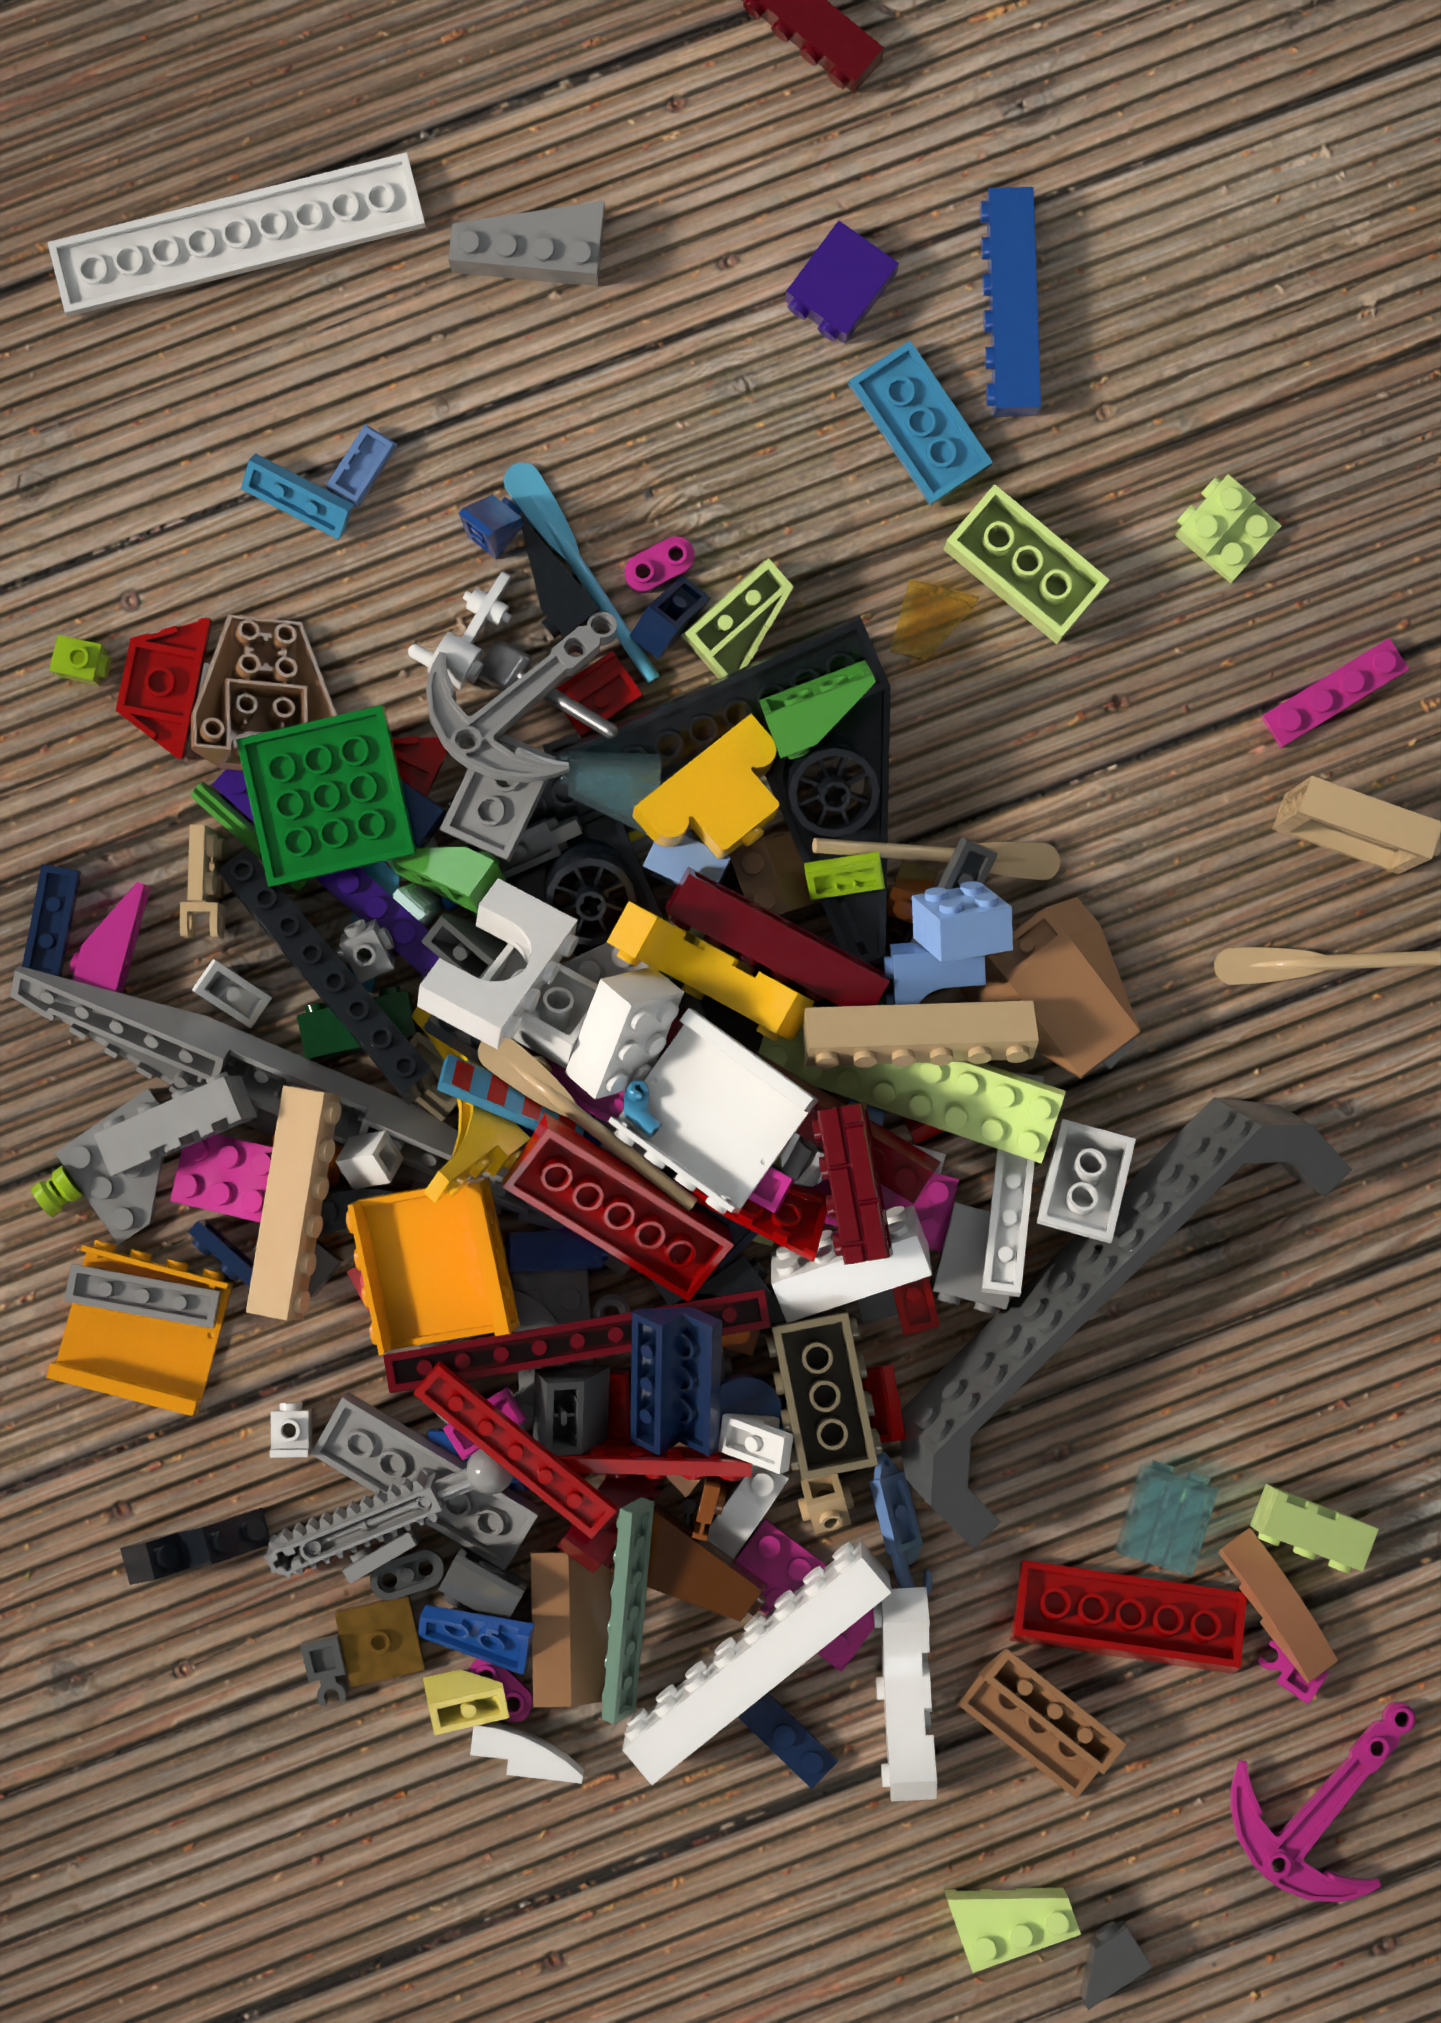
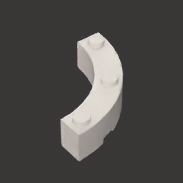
[873,1587,937,1802]

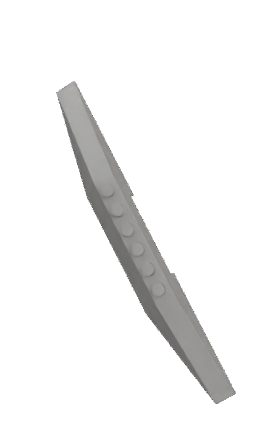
[10,966,566,1232]

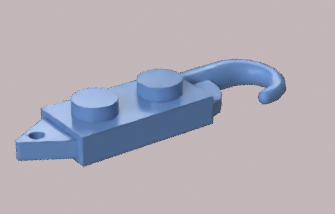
[869,1452,932,1596]

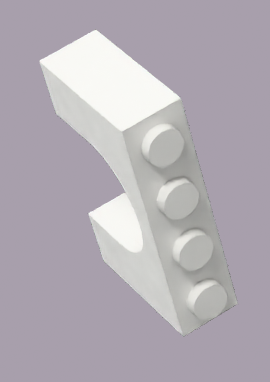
[417,878,579,1050]

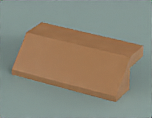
[531,1551,611,1708]
[956,1648,1127,1799]

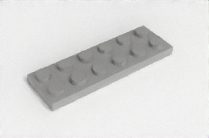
[311,1391,542,1571]

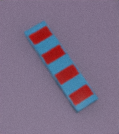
[437,1054,584,1136]

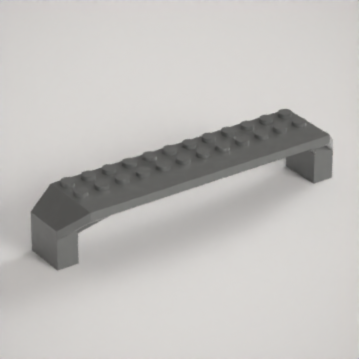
[900,1097,1352,1549]

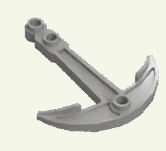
[426,612,617,783]

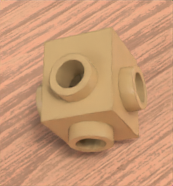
[797,1474,854,1534]

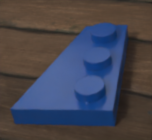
[418,1605,535,1675]

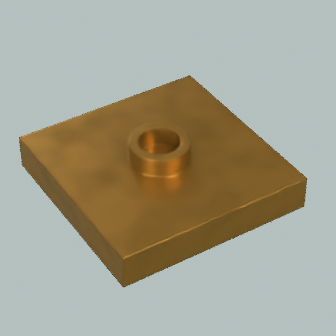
[334,1595,426,1687]

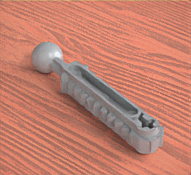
[264,1449,514,1578]

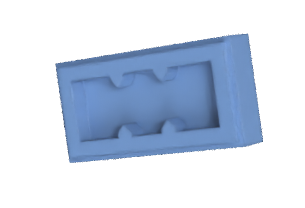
[326,424,398,508]

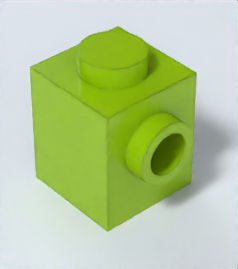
[49,635,111,686]

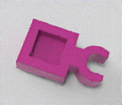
[1257,1641,1329,1704]

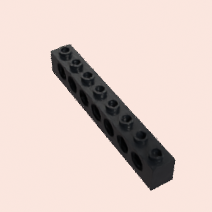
[217,847,438,1105]

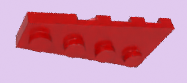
[677,1182,829,1262]

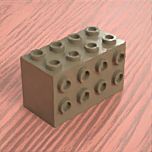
[765,1309,882,1480]

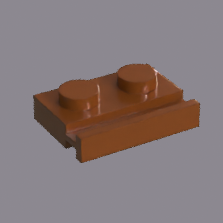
[692,1476,728,1541]

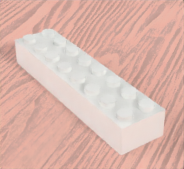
[623,1539,892,1785]

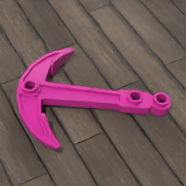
[1230,1701,1416,1902]

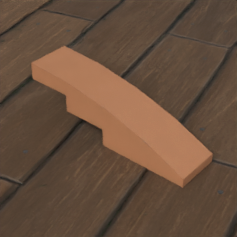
[1218,1528,1338,1684]

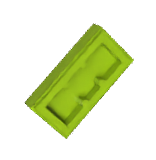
[804,851,885,900]

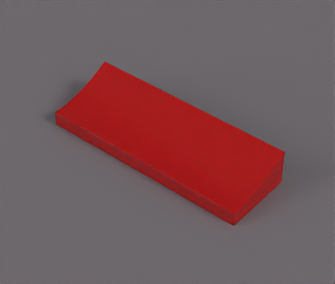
[502,1113,734,1302]
[1010,1560,1247,1674]

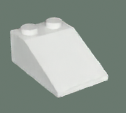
[1037,1119,1136,1243]

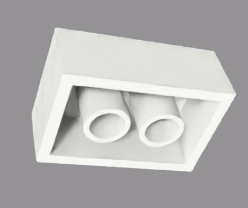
[565,967,684,1099]

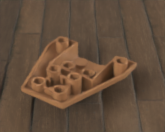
[191,614,337,771]
[959,897,1141,1079]

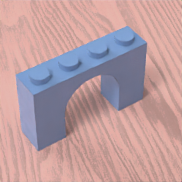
[884,942,989,1065]

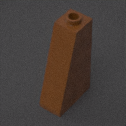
[608,1504,768,1622]

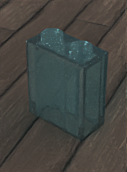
[1115,1460,1218,1577]

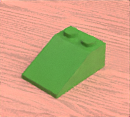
[759,660,876,759]

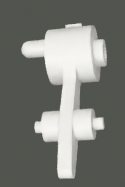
[408,570,512,691]

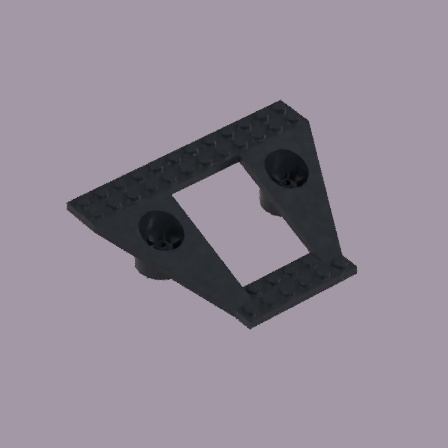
[448,615,892,1051]

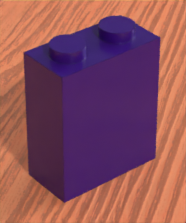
[785,220,899,344]

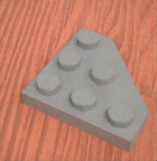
[55,1088,165,1245]

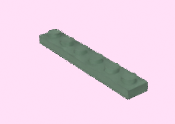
[601,1497,654,1724]

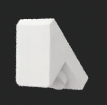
[192,959,272,1028]
[718,1413,793,1474]

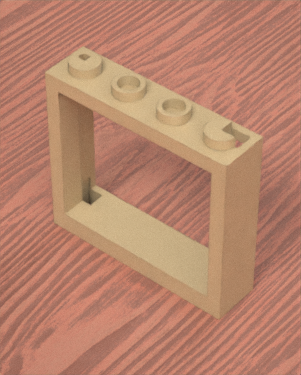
[1272,776,1441,874]

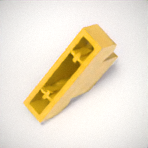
[632,714,779,859]

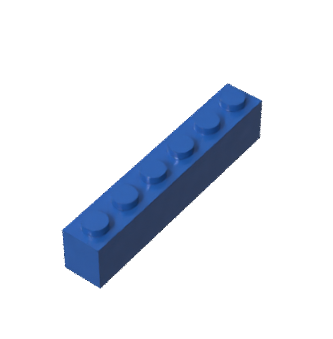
[980,187,1041,417]

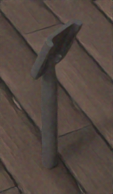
[478,640,618,739]

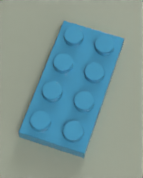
[848,340,993,506]

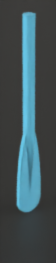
[504,462,660,684]

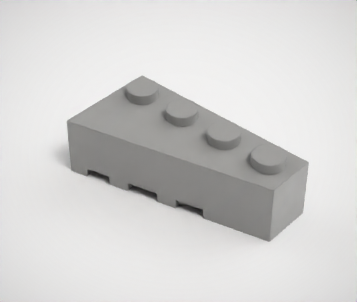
[448,201,606,286]

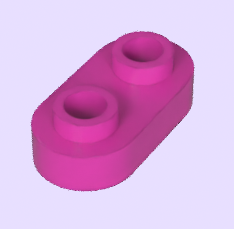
[625,537,695,594]
[468,1658,533,1722]

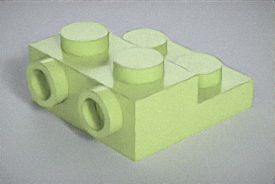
[1175,474,1281,584]

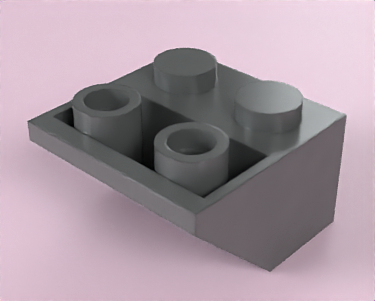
[533,1364,610,1456]

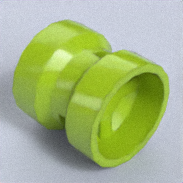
[31,1166,84,1218]

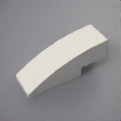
[470,1721,585,1784]

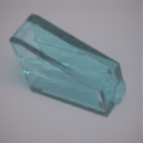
[561,751,661,836]

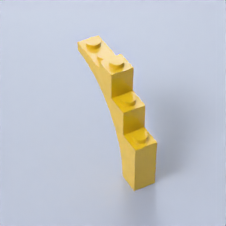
[411,1007,530,1203]

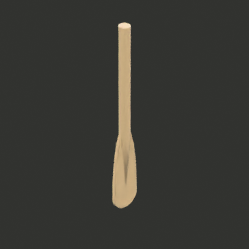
[812,838,1060,880]
[1214,947,1441,985]
[478,1037,697,1211]

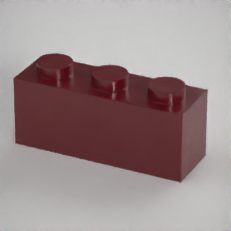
[557,1474,662,1573]

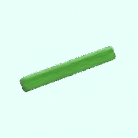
[191,782,311,892]

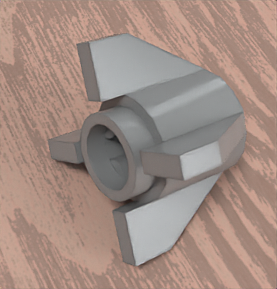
[781,1133,825,1187]

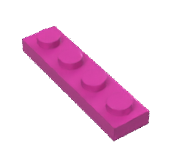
[1261,638,1409,748]

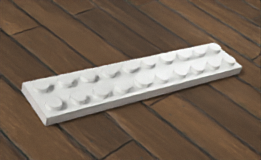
[47,152,426,317]

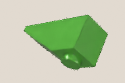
[387,847,506,914]

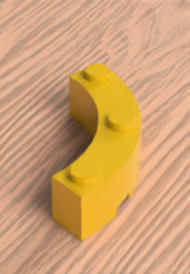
[607,901,815,1041]

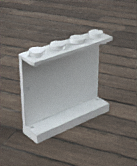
[608,1008,818,1215]

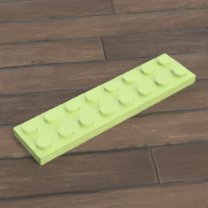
[759,1005,1066,1164]

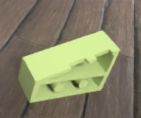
[680,558,793,679]
[1250,1484,1379,1574]
[944,1888,1081,1973]

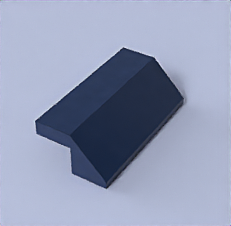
[630,1307,722,1456]

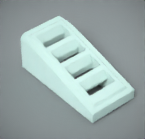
[392,883,444,926]

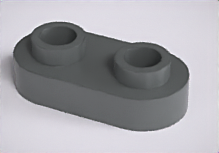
[370,1549,445,1600]

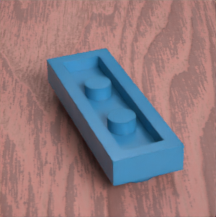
[241,453,354,540]

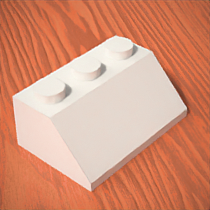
[481,943,598,1068]

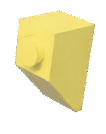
[423,1669,509,1735]

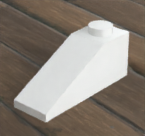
[707,1464,789,1559]

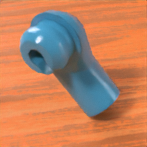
[623,1080,662,1138]

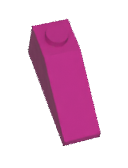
[69,882,151,994]

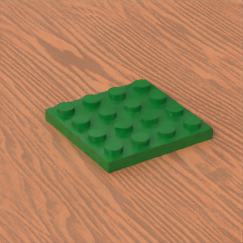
[236,705,417,888]

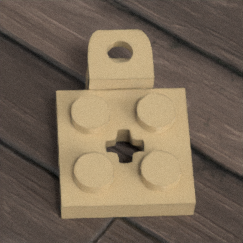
[180,824,226,939]

